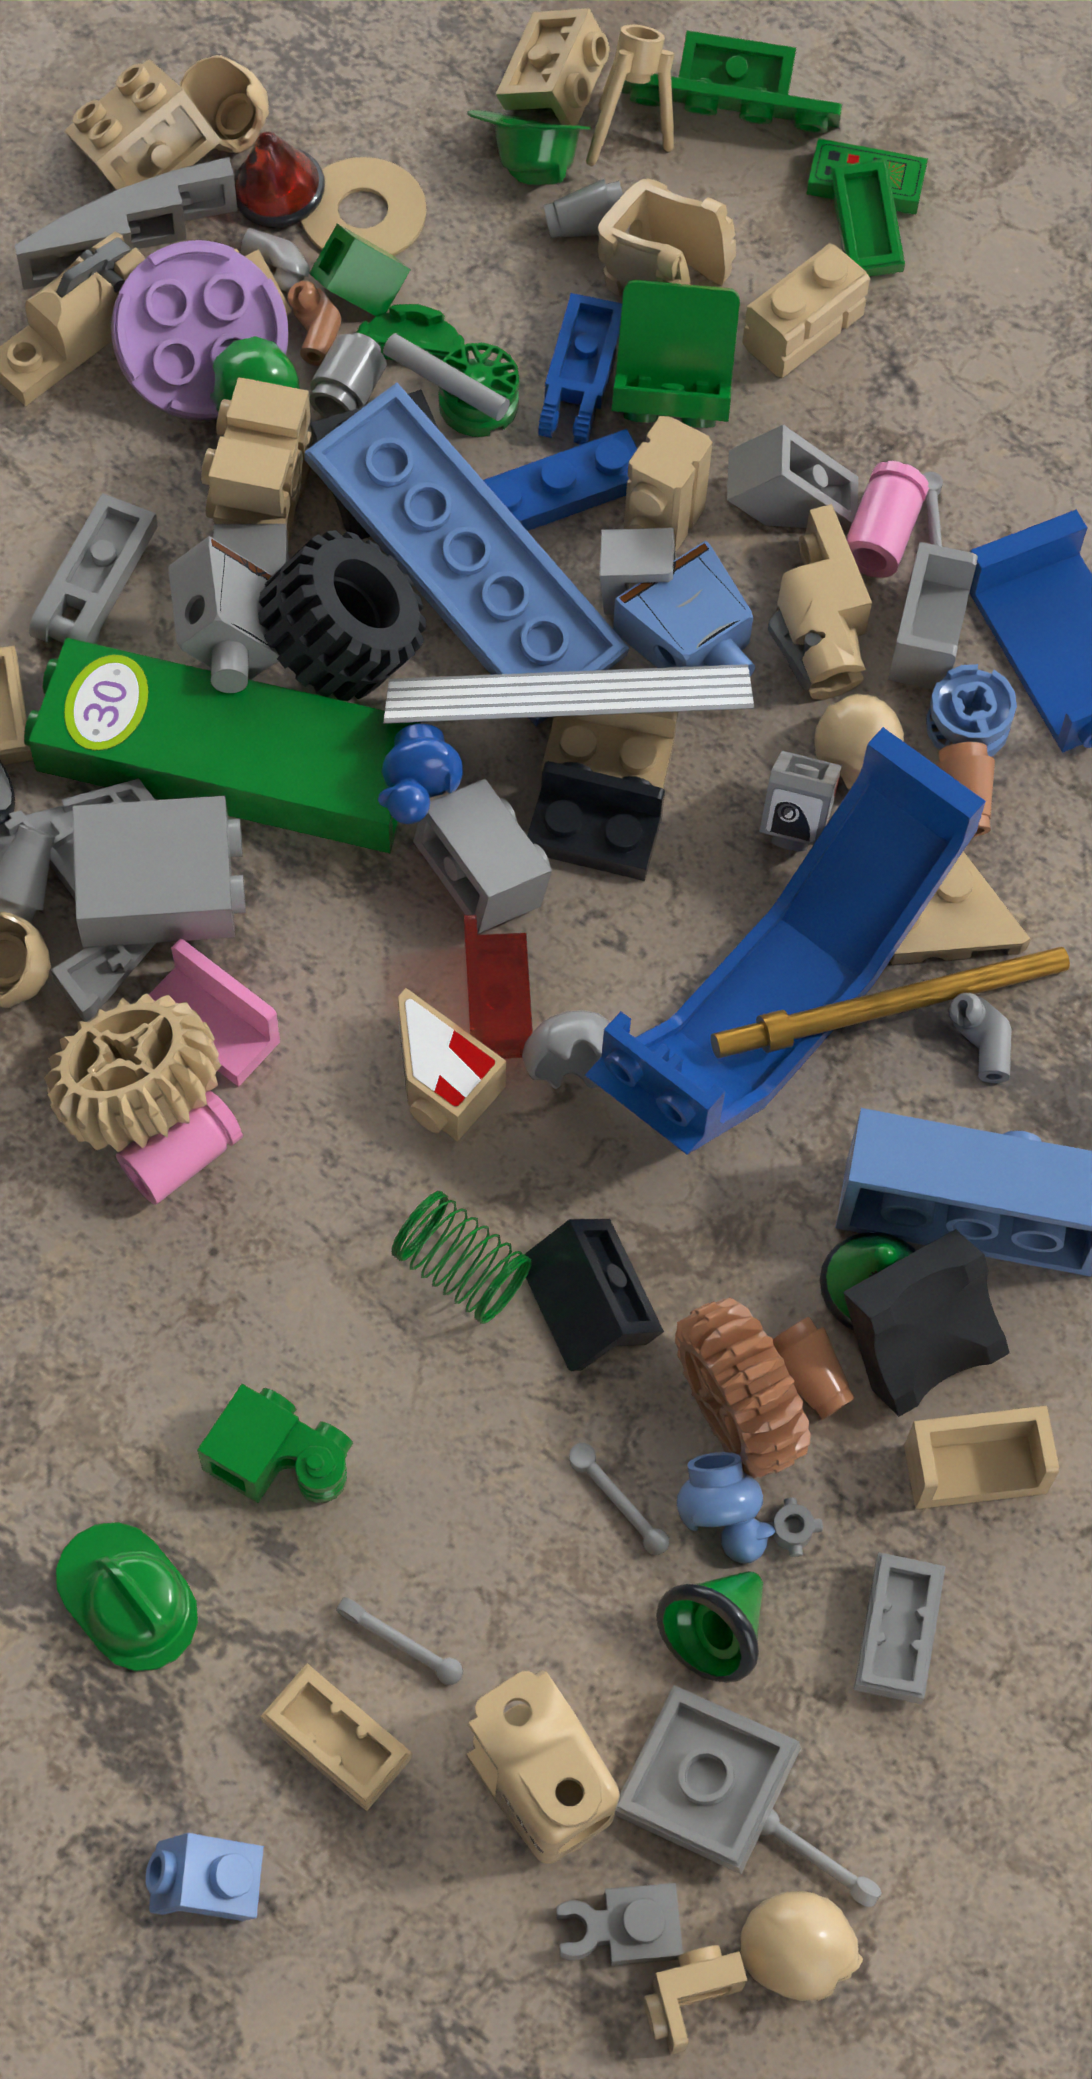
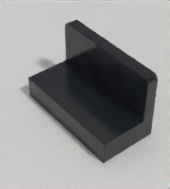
[525,1219,664,1371]

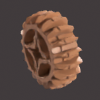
[675,1297,811,1478]

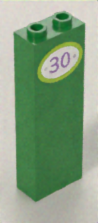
[24,637,421,854]

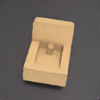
[644,1945,747,2055]

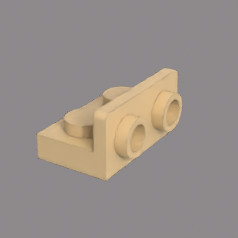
[495,8,610,126]
[541,712,678,789]

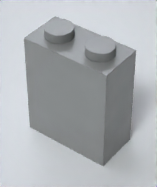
[72,796,246,948]

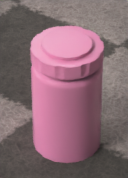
[846,461,929,578]
[116,1091,243,1205]

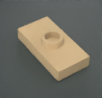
[261,1663,412,1811]

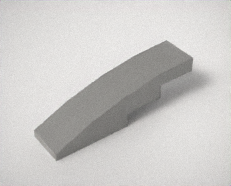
[15,157,237,290]

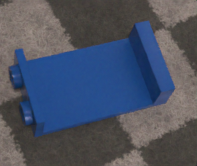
[969,509,1092,753]

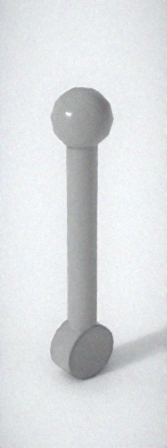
[922,472,943,546]
[569,1443,670,1555]
[336,1597,463,1685]
[761,1809,881,1907]

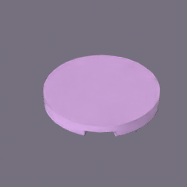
[111,240,288,420]

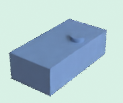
[835,1108,1092,1277]

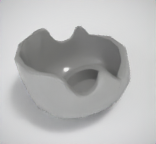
[522,1010,610,1089]

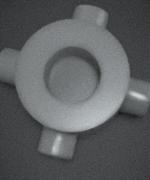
[766,1498,823,1557]

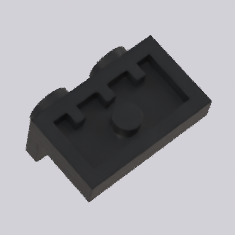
[527,761,665,881]

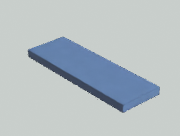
[304,382,630,727]

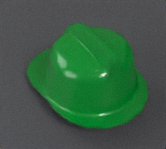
[467,110,591,185]
[56,1522,198,1671]

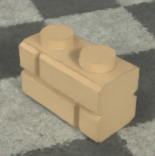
[742,243,870,378]
[624,415,713,552]

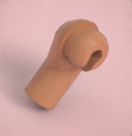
[287,281,341,366]

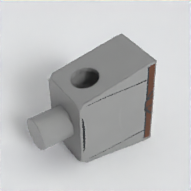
[169,536,279,693]

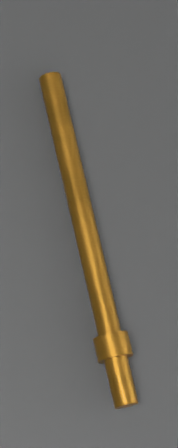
[711,947,1070,1059]

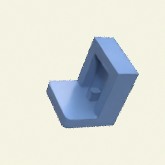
[146,1833,264,1921]

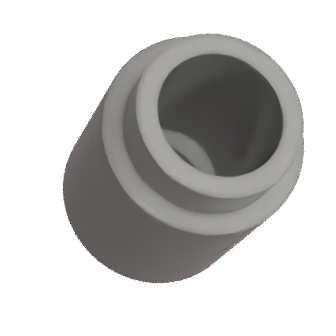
[309,333,387,418]

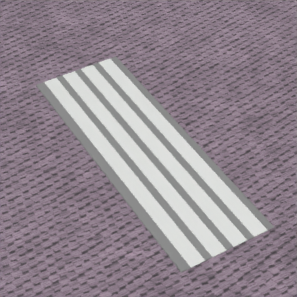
[383,664,754,723]

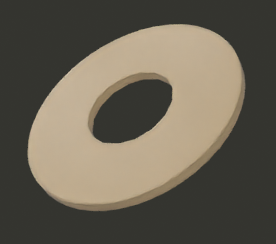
[300,157,426,256]

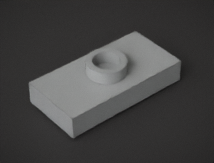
[853,1552,946,1704]

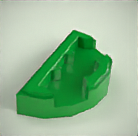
[356,304,465,361]

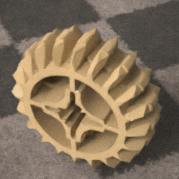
[44,993,221,1153]

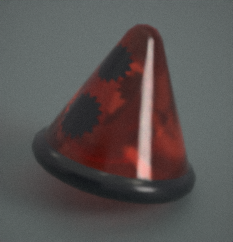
[234,131,325,227]

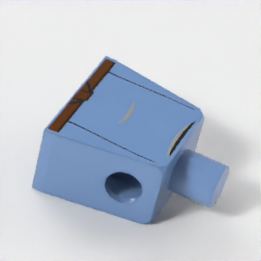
[613,540,755,677]

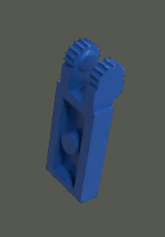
[538,293,622,445]

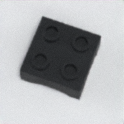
[843,1229,1010,1417]

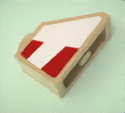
[398,988,506,1142]

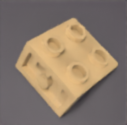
[65,60,222,190]

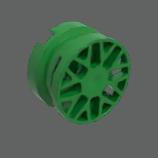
[438,343,519,437]

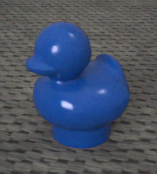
[378,724,463,824]

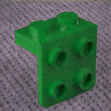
[612,280,740,428]

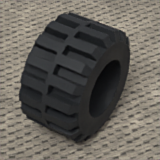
[258,530,426,701]

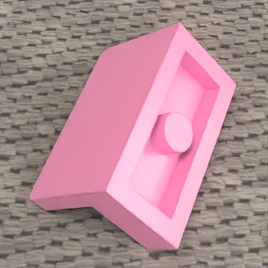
[149,938,280,1087]

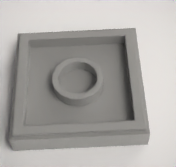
[615,1685,801,1874]

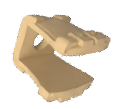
[598,179,736,296]

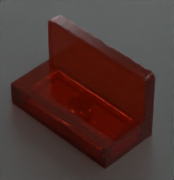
[464,915,533,1059]

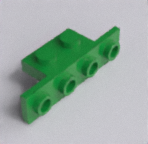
[621,30,842,133]

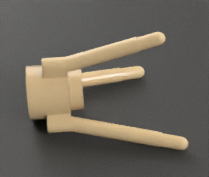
[586,25,674,166]

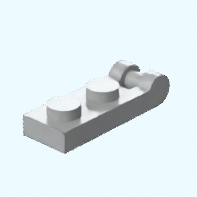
[29,493,158,644]

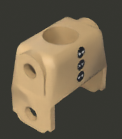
[466,1671,619,1864]

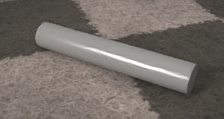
[383,333,510,421]

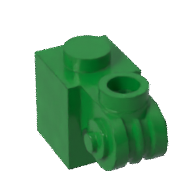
[197,1383,353,1503]

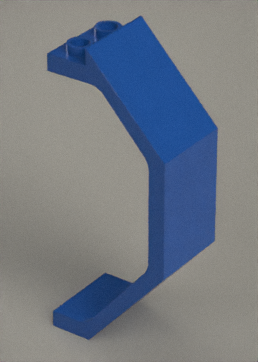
[585,727,986,1155]

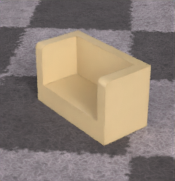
[904,1406,1059,1509]

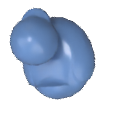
[676,1452,775,1564]

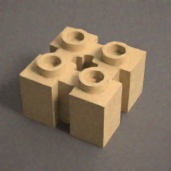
[201,377,313,546]

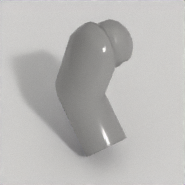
[241,228,310,292]
[949,993,1012,1083]

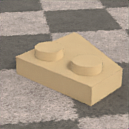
[890,851,1030,965]

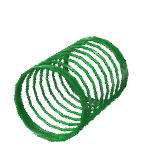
[391,1191,531,1324]

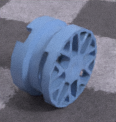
[926,664,1017,757]

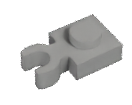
[556,1883,683,1966]

